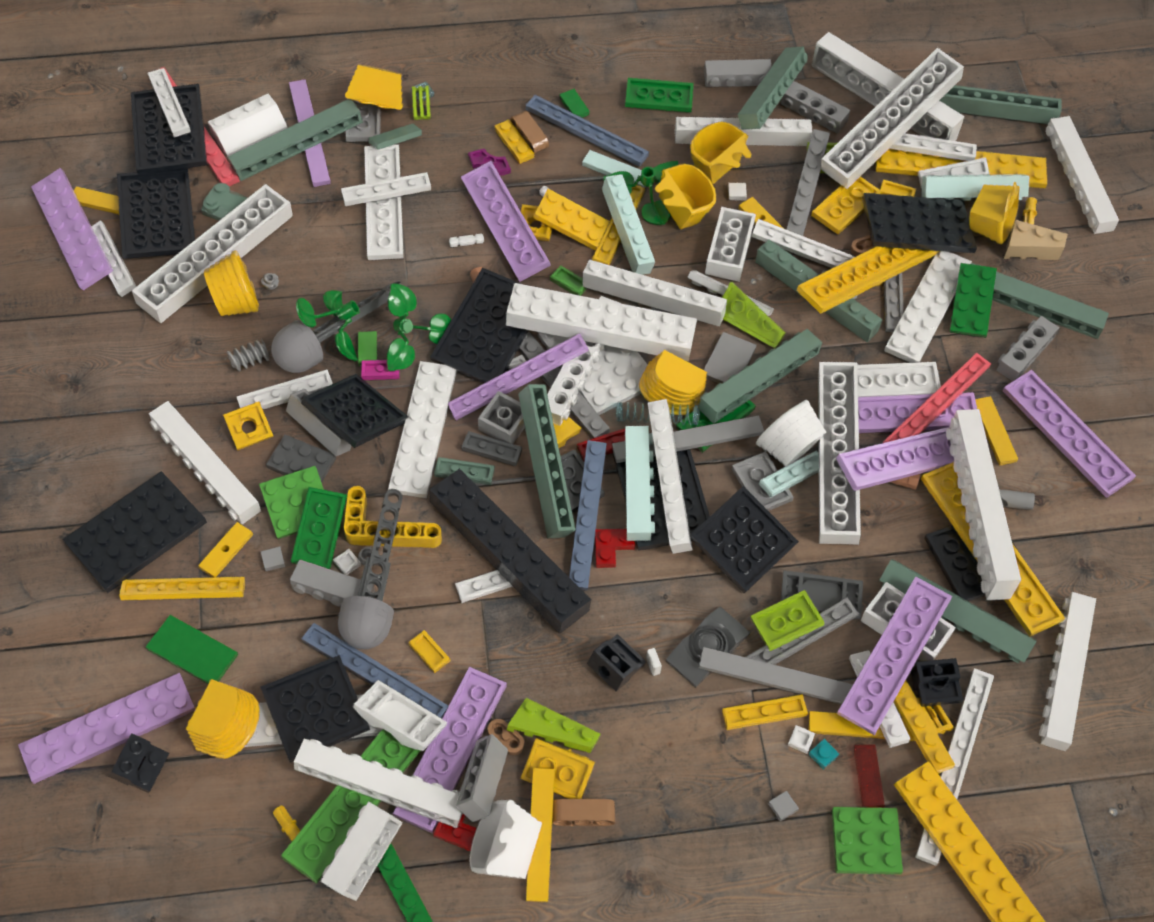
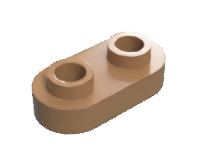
[851,235,876,256]
[488,719,524,755]

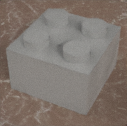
[478,391,525,444]

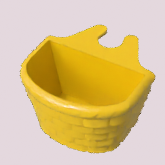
[345,64,403,110]
[690,121,751,184]
[655,164,716,230]
[969,182,1020,244]
[204,250,259,316]
[639,350,707,416]
[186,679,260,759]

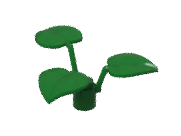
[603,161,678,226]
[387,283,451,371]
[296,290,360,361]

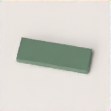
[369,123,422,150]
[434,457,495,485]

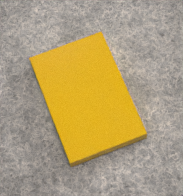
[520,738,595,799]

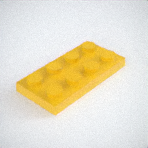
[811,176,882,235]
[533,189,610,250]

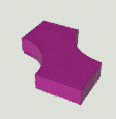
[468,148,511,176]

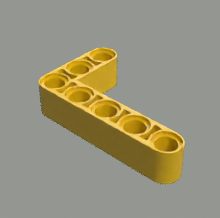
[344,486,442,548]

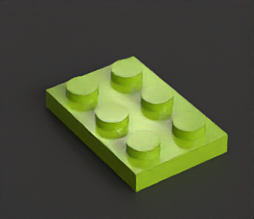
[751,590,825,651]

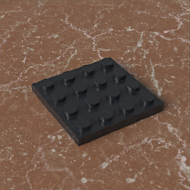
[301,374,409,448]
[690,486,799,594]
[924,525,1019,601]
[260,655,370,763]

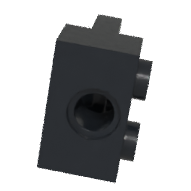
[587,634,647,691]
[911,658,963,707]
[108,733,169,793]

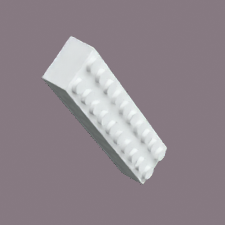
[812,32,965,141]
[821,48,964,189]
[132,184,293,323]
[506,283,697,361]
[818,362,861,545]
[946,409,1021,600]

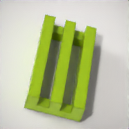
[412,86,431,120]

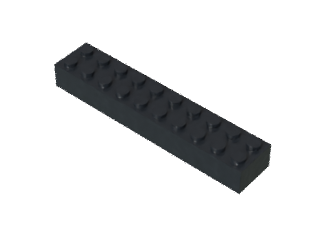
[429,468,591,634]

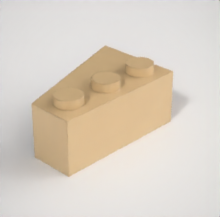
[1004,220,1068,260]

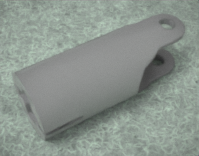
[999,489,1035,510]

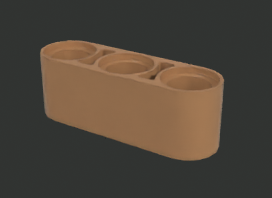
[510,111,549,153]
[553,799,615,826]

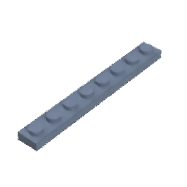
[526,95,649,167]
[569,440,607,591]
[301,623,449,719]

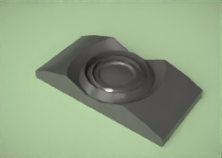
[781,570,863,620]
[666,607,750,688]

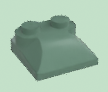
[201,183,247,221]

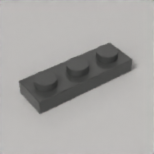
[462,431,522,466]

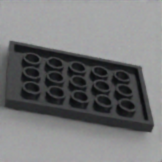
[131,83,208,174]
[117,168,195,259]
[862,193,977,253]
[430,267,529,383]
[612,449,710,551]
[62,471,207,594]

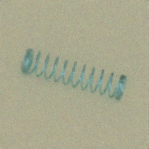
[616,402,699,425]

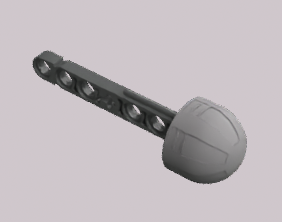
[271,281,402,373]
[338,489,402,649]

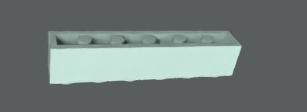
[602,174,655,275]
[921,174,1029,201]
[625,426,655,541]

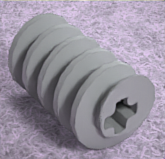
[227,338,269,372]

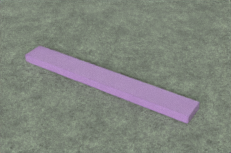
[289,80,331,187]
[448,333,589,420]

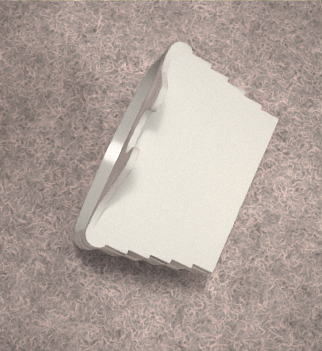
[756,400,827,467]
[470,800,542,879]

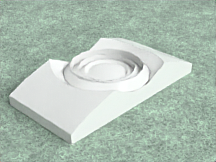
[353,680,447,751]

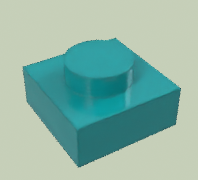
[809,739,839,770]

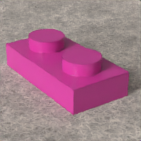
[361,360,399,380]

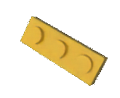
[495,120,534,164]

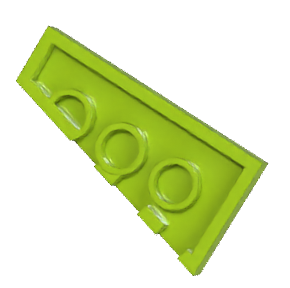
[722,282,786,349]
[507,698,600,753]

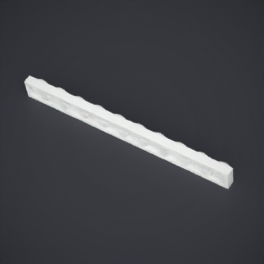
[915,668,994,866]

